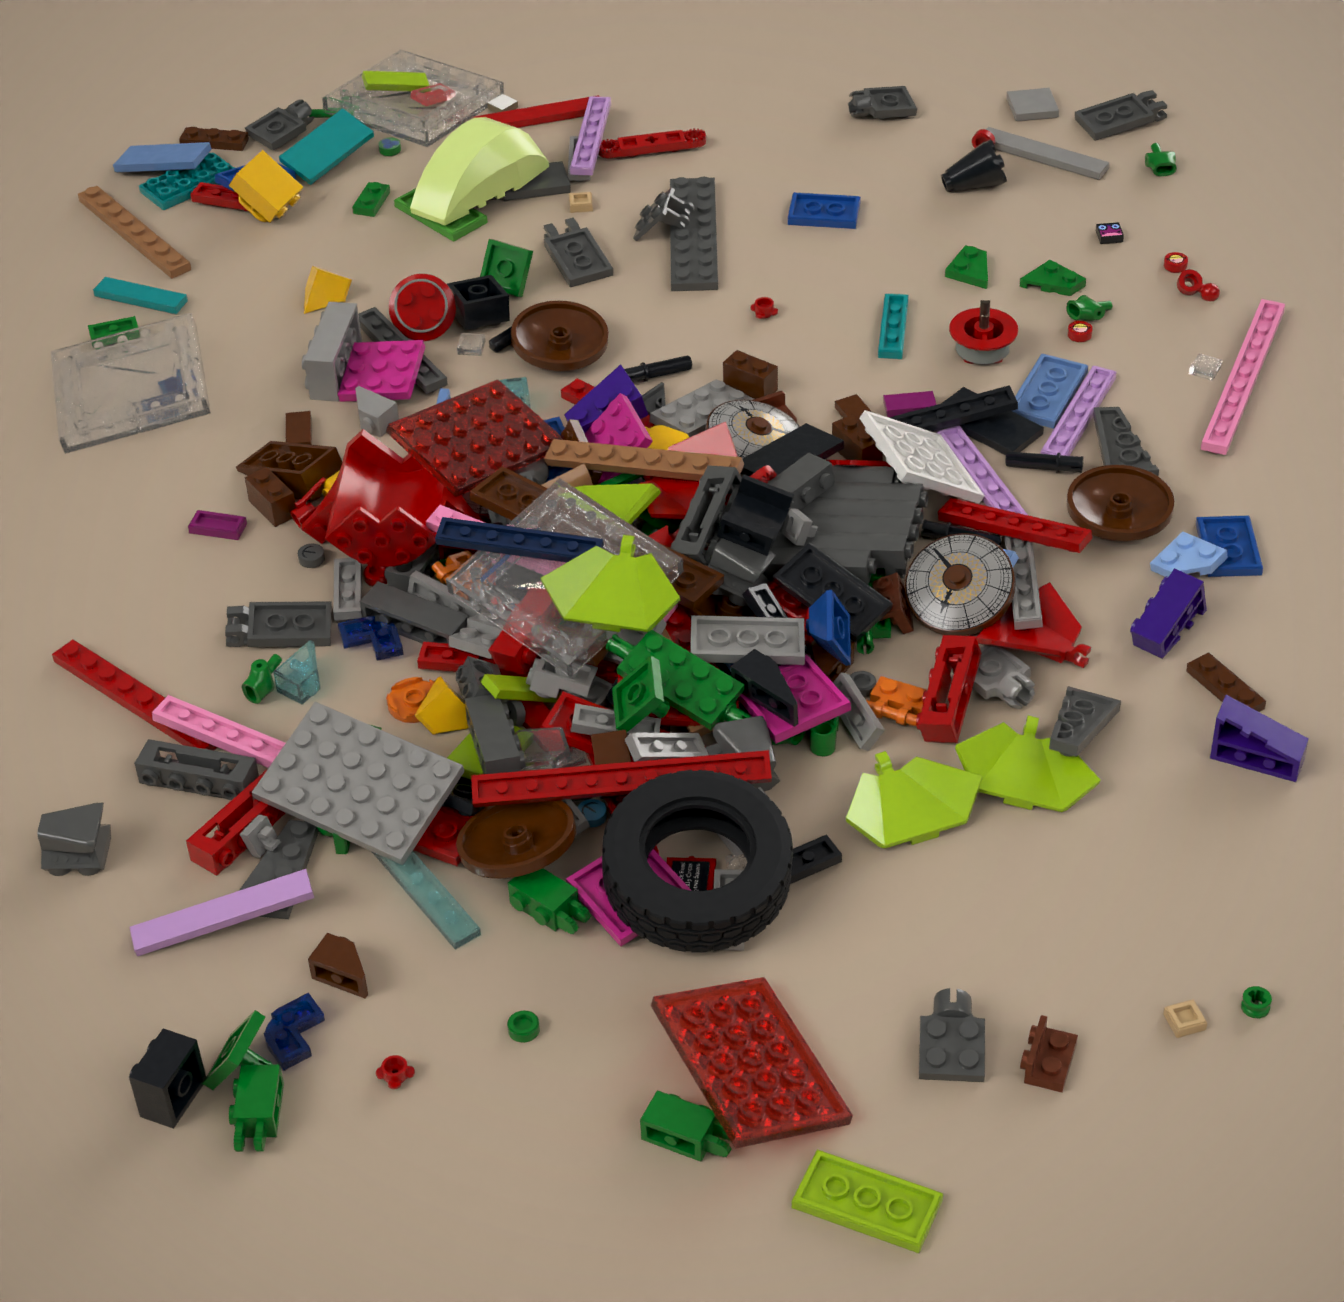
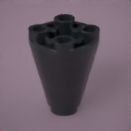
[941,139,1007,192]

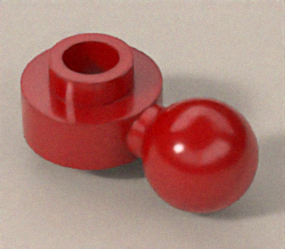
[1177,269,1220,301]

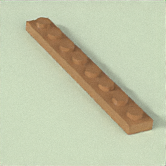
[78,186,191,279]
[544,439,744,481]

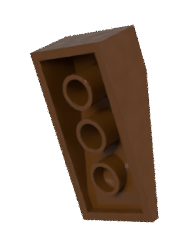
[236,441,342,501]

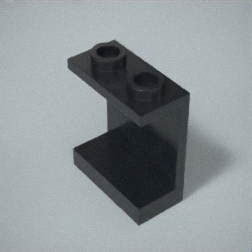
[717,475,794,556]

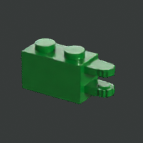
[508,868,592,934]
[229,1064,284,1152]
[640,1090,740,1162]

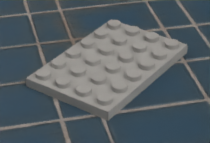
[252,702,464,865]

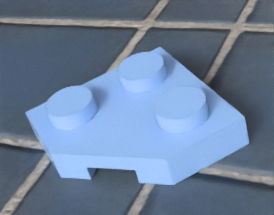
[1150,532,1228,577]

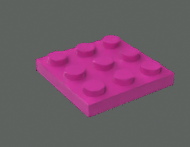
[338,340,426,402]
[585,393,653,484]
[737,654,851,744]
[566,849,692,947]

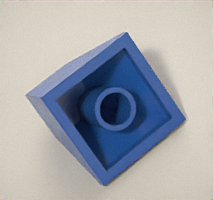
[806,590,851,666]

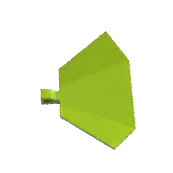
[554,483,661,527]
[541,535,680,632]
[955,715,1101,812]
[846,751,982,849]

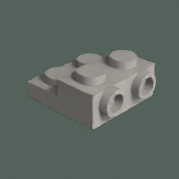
[449,610,511,659]
[526,651,598,698]

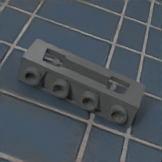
[671,465,742,566]
[134,739,259,800]

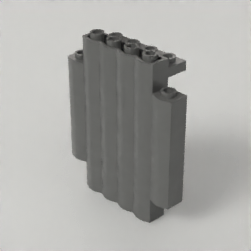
[763,465,928,585]

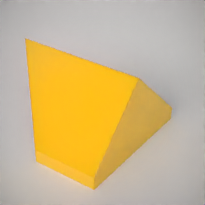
[304,266,352,314]
[414,676,468,735]

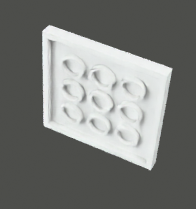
[859,410,985,504]

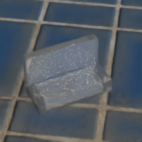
[515,727,572,771]

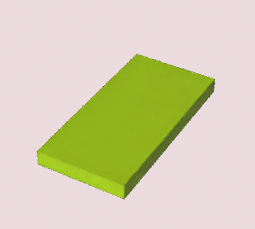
[792,1149,943,1253]

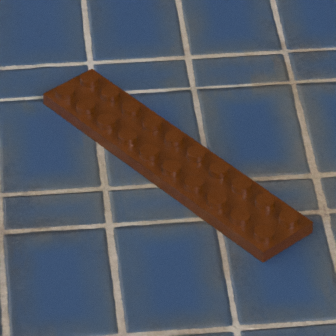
[470,466,725,611]

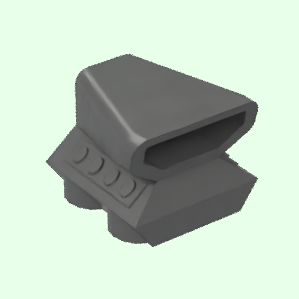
[708,538,777,607]
[705,716,780,791]
[37,802,111,876]

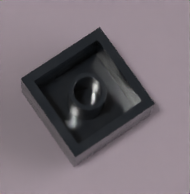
[447,275,510,330]
[129,1028,206,1129]

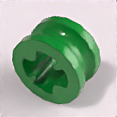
[1241,986,1272,1019]

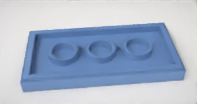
[113,142,211,173]
[1013,354,1088,429]

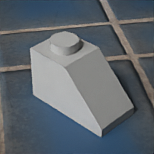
[355,386,399,437]

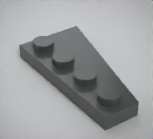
[1093,407,1159,476]
[1049,686,1121,757]
[239,820,319,919]

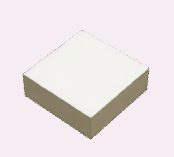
[487,94,518,113]

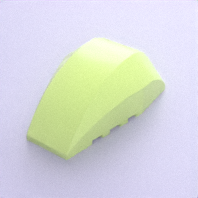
[410,117,549,225]

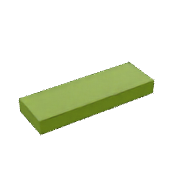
[362,71,430,92]
[481,674,562,703]

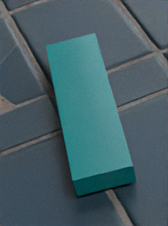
[93,277,188,314]
[878,294,909,359]

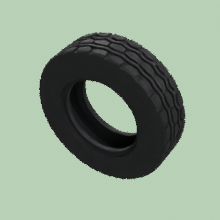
[602,770,793,953]

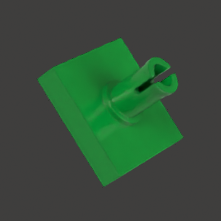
[480,239,533,297]
[612,656,670,733]
[202,1010,272,1090]

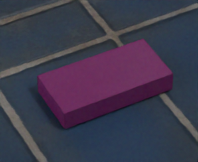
[883,391,937,417]
[188,510,247,540]

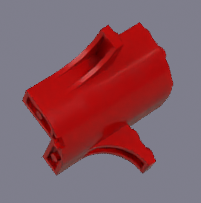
[301,429,486,567]

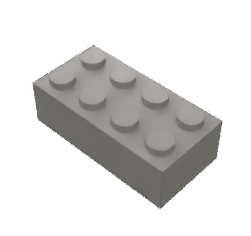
[302,302,362,402]

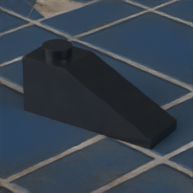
[731,649,798,727]

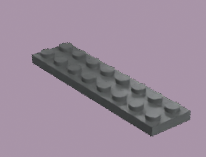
[670,176,718,291]

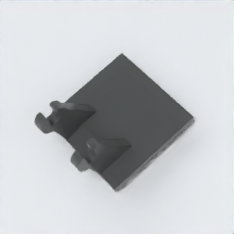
[633,187,694,241]

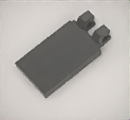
[1075,90,1167,141]
[489,161,571,201]
[544,217,613,287]
[225,601,332,647]

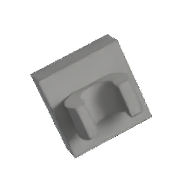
[781,509,818,546]
[240,815,281,858]

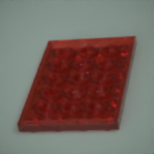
[386,379,565,497]
[651,977,853,1149]

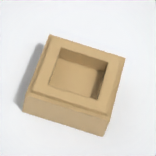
[569,192,593,213]
[1163,999,1207,1038]

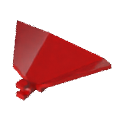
[638,421,738,519]
[976,582,1091,668]

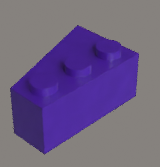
[564,364,648,434]
[1130,568,1207,659]
[1210,695,1309,782]

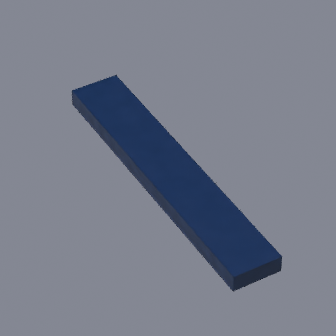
[435,517,604,562]

